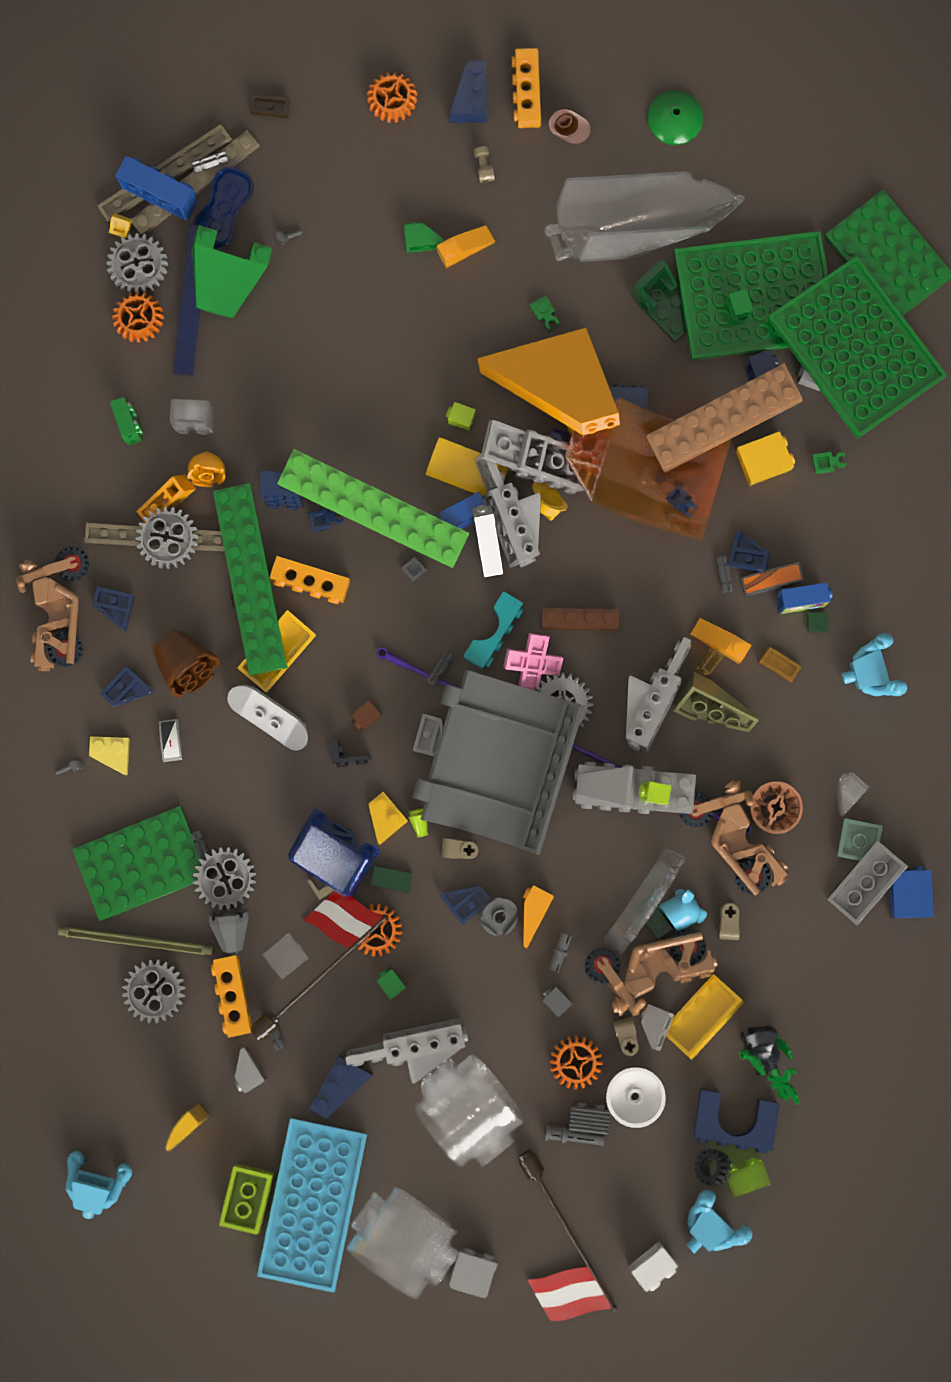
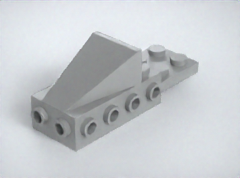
[480,420,594,494]
[474,454,541,568]
[626,637,691,753]
[573,762,696,814]
[345,1018,468,1083]

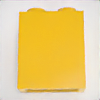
[735,431,795,486]

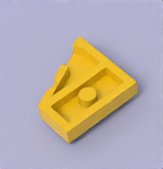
[368,792,408,845]

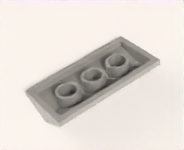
[827,841,908,925]

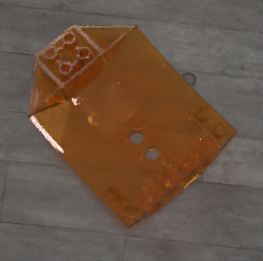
[565,398,732,541]

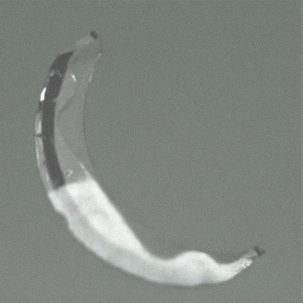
[601,846,686,955]

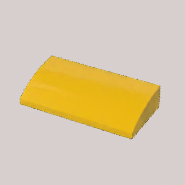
[426,437,509,497]
[237,610,316,693]
[666,974,744,1060]
[166,1104,209,1151]

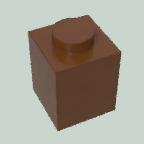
[351,700,382,731]

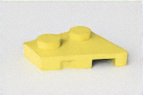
[89,737,130,775]

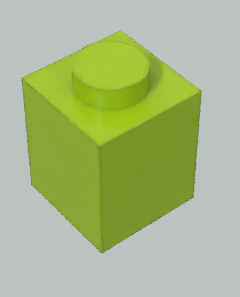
[446,402,476,431]
[638,781,671,805]

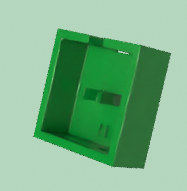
[110,397,144,446]

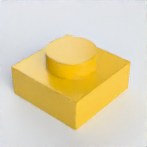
[109,213,132,239]

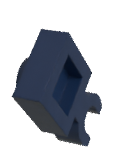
[665,484,698,517]
[308,509,344,533]

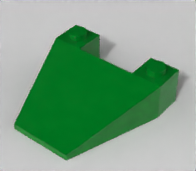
[191,225,272,319]

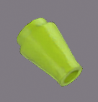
[408,808,428,838]

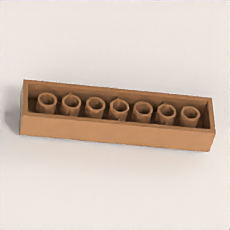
[646,363,803,473]

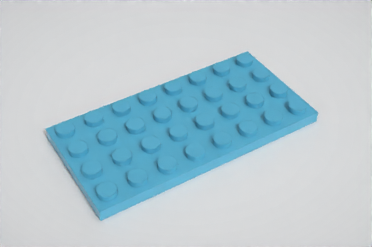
[257,1118,367,1293]

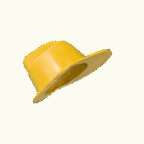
[532,482,568,521]

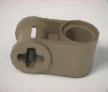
[441,838,479,859]
[718,902,740,940]
[613,1017,639,1056]

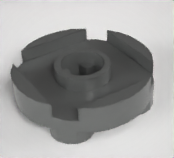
[478,896,518,936]

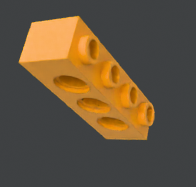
[512,48,541,128]
[270,556,351,604]
[211,955,252,1037]

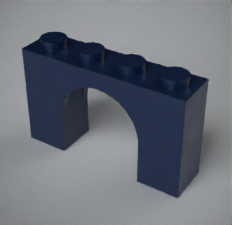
[692,1089,780,1153]

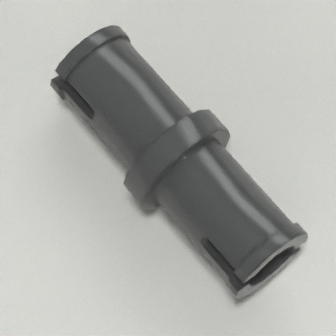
[548,932,572,973]

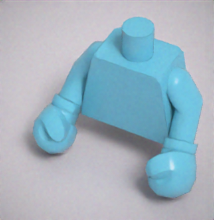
[841,633,907,696]
[66,1151,132,1219]
[686,1190,752,1253]

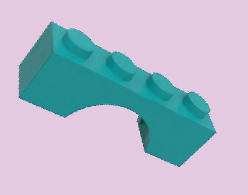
[463,591,524,670]

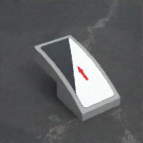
[159,719,183,762]

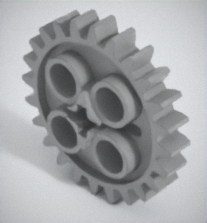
[106,233,168,293]
[135,507,199,569]
[192,847,256,910]
[122,960,186,1023]

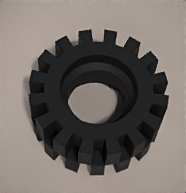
[694,1149,732,1187]

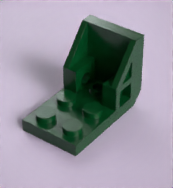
[631,259,686,343]

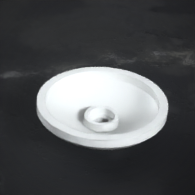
[606,1067,666,1128]

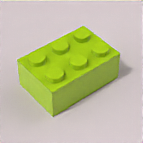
[219,1163,274,1235]

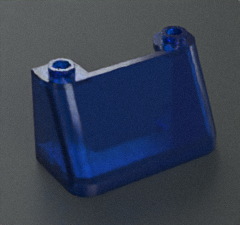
[288,808,381,896]

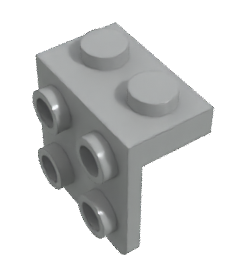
[449,1247,498,1298]

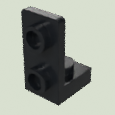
[330,739,371,767]

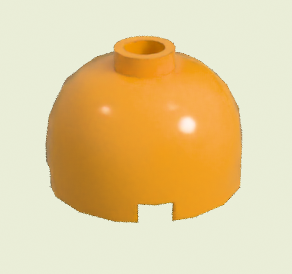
[187,452,225,487]

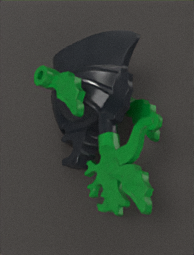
[739,1025,800,1105]

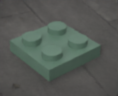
[837,818,883,861]

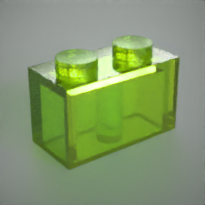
[726,1158,771,1198]

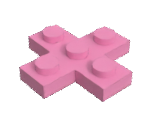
[504,633,563,691]

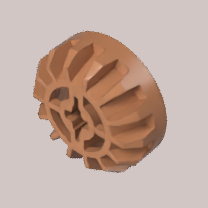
[749,781,803,834]

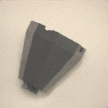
[208,907,250,955]

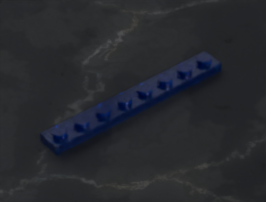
[173,225,209,376]

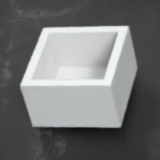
[629,1241,678,1292]

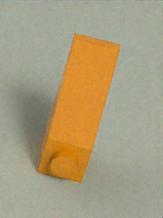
[437,225,495,268]
[137,474,195,522]
[690,618,751,664]
[523,885,554,948]

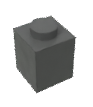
[542,986,572,1017]

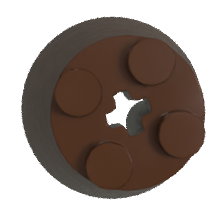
[152,629,220,698]

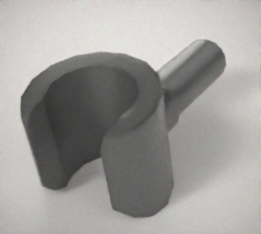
[275,230,302,245]
[55,760,84,775]

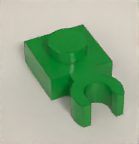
[529,295,559,331]
[811,452,847,474]

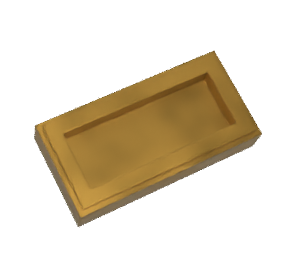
[759,646,802,683]

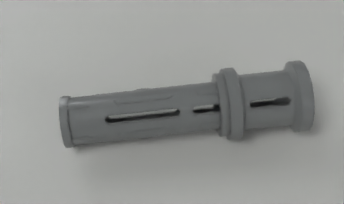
[544,1123,605,1146]

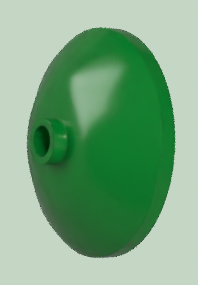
[647,90,703,145]

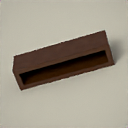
[541,608,619,631]

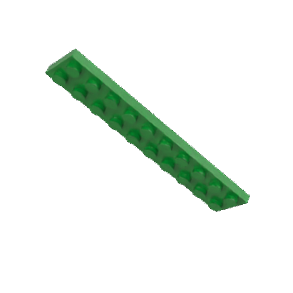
[213,483,288,676]

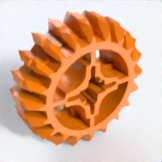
[367,72,417,123]
[112,292,164,343]
[357,904,402,957]
[550,1035,603,1089]

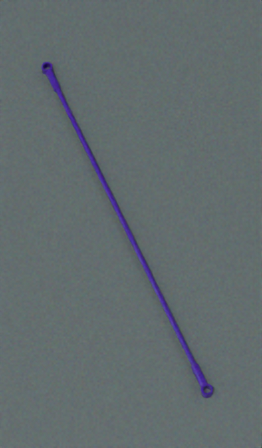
[377,647,752,835]

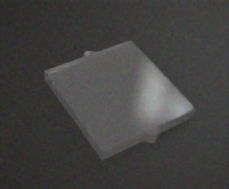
[262,933,309,980]

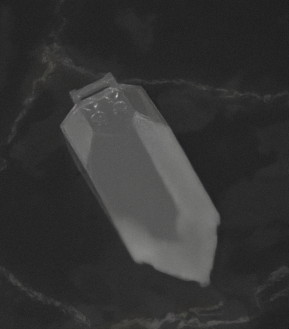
[544,171,745,262]

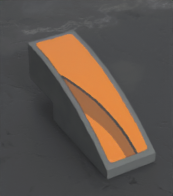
[741,562,804,596]

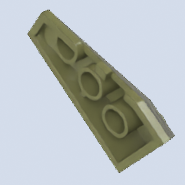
[673,672,759,732]

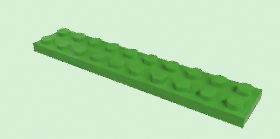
[277,449,469,568]

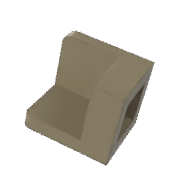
[307,871,337,900]

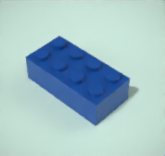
[116,156,198,222]

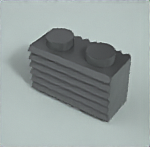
[568,1102,611,1135]

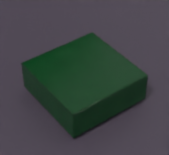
[808,613,828,633]

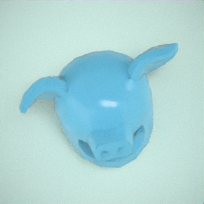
[659,889,707,931]

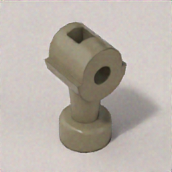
[474,146,495,183]

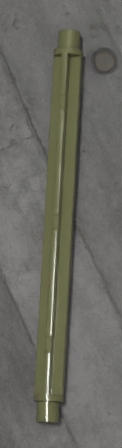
[58,926,214,956]

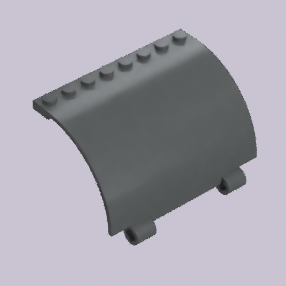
[412,670,585,855]

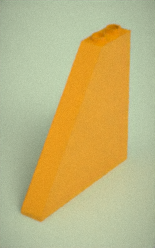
[477,328,620,435]

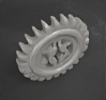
[535,672,594,731]

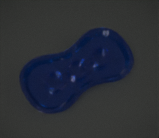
[192,167,254,248]

